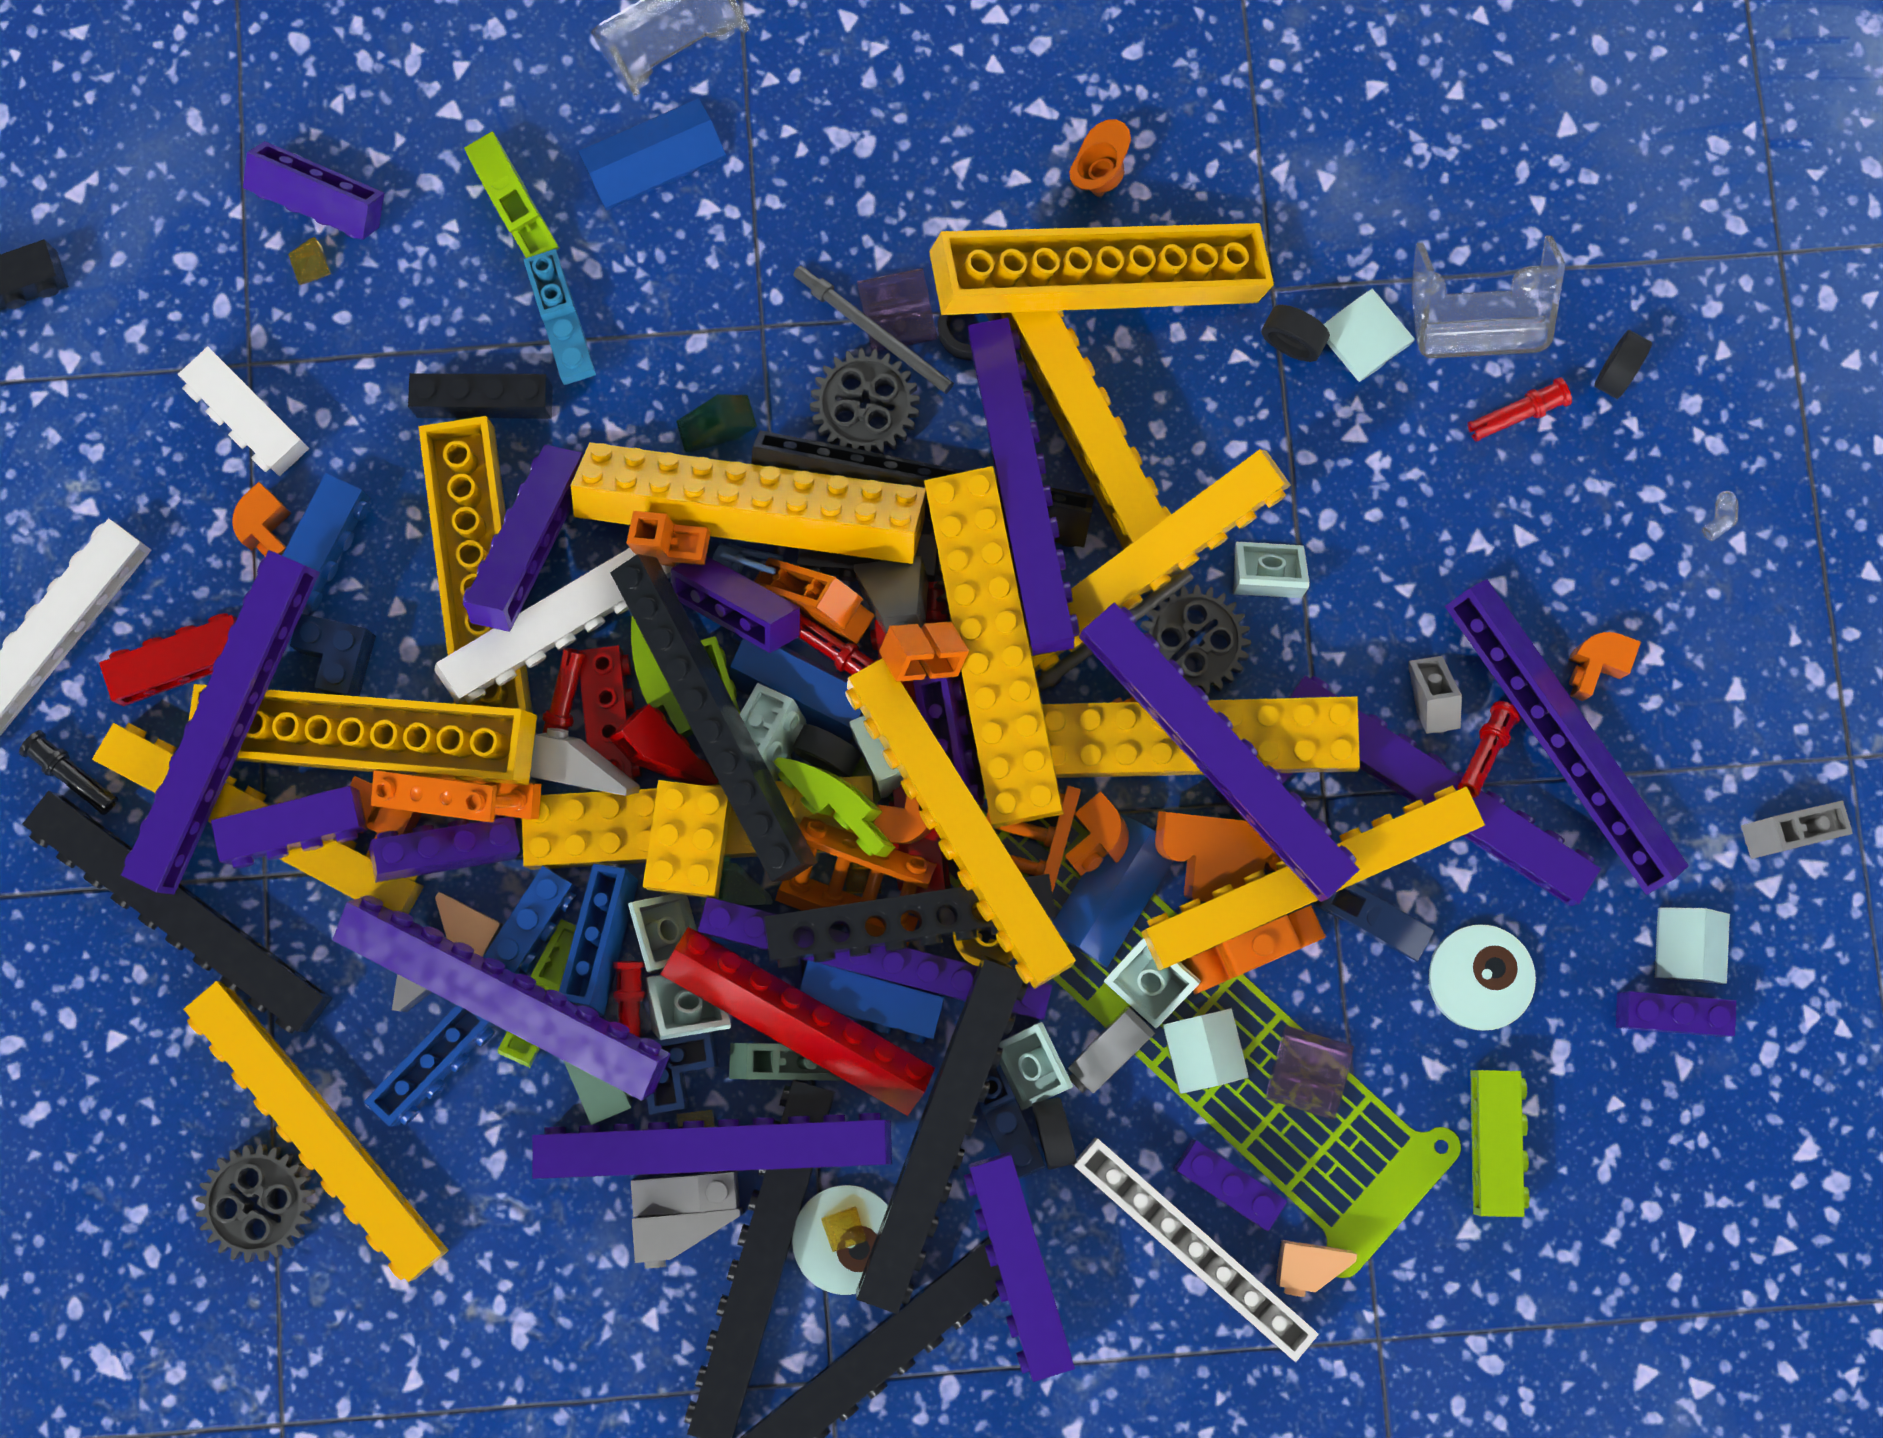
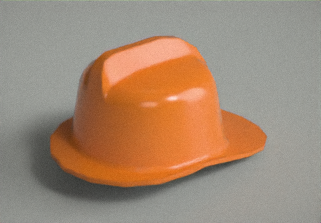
[1069,119,1131,197]

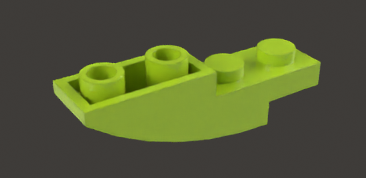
[464,131,560,258]
[631,616,694,738]
[773,757,896,857]

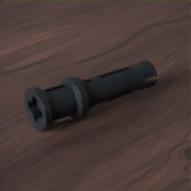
[19,730,118,815]

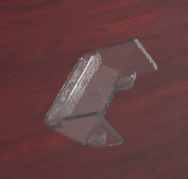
[591,0,750,96]
[1412,235,1565,358]

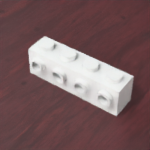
[178,346,309,476]

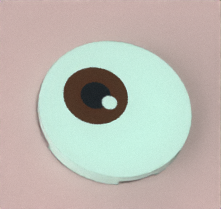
[1428,925,1536,1031]
[792,1185,888,1295]

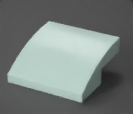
[1324,288,1415,382]

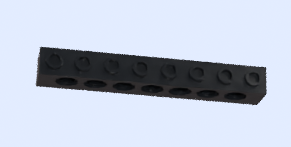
[763,874,1056,968]

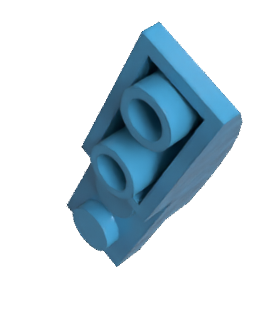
[523,249,596,385]

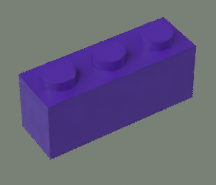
[1616,991,1736,1037]
[1173,1139,1287,1232]

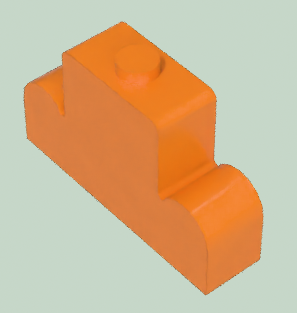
[754,557,875,645]
[1155,811,1283,902]
[1181,905,1326,995]

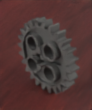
[810,348,920,454]
[1140,585,1251,696]
[196,1144,316,1263]

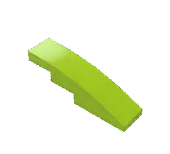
[497,919,576,1068]

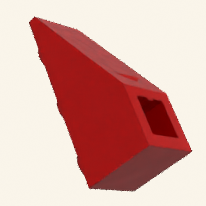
[609,704,719,785]

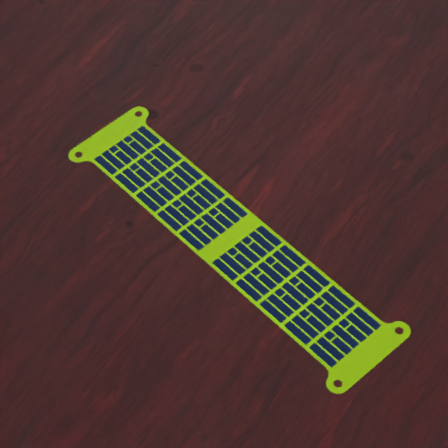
[851,746,1461,1278]

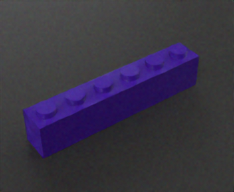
[463,444,583,632]
[964,1152,1075,1382]

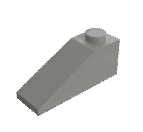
[530,728,640,796]
[1741,800,1853,859]
[631,1171,740,1217]
[632,1207,743,1269]

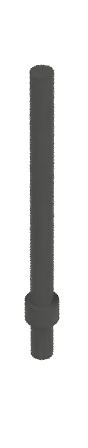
[793,265,954,394]
[1037,569,1194,693]

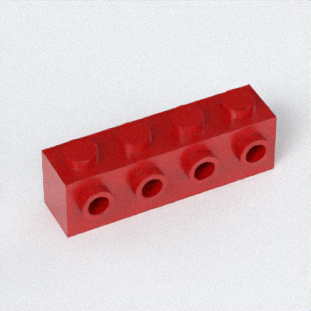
[99,613,237,706]
[577,645,642,791]

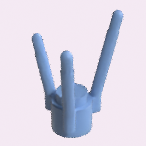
[713,543,784,575]

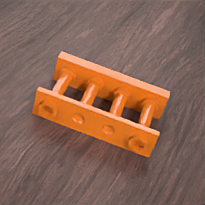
[371,770,542,822]
[959,786,1081,894]
[775,816,937,947]

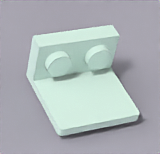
[740,683,806,781]

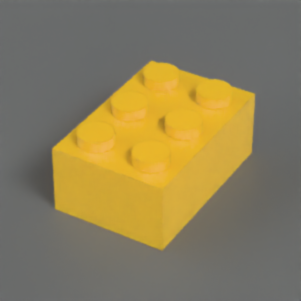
[643,780,732,899]

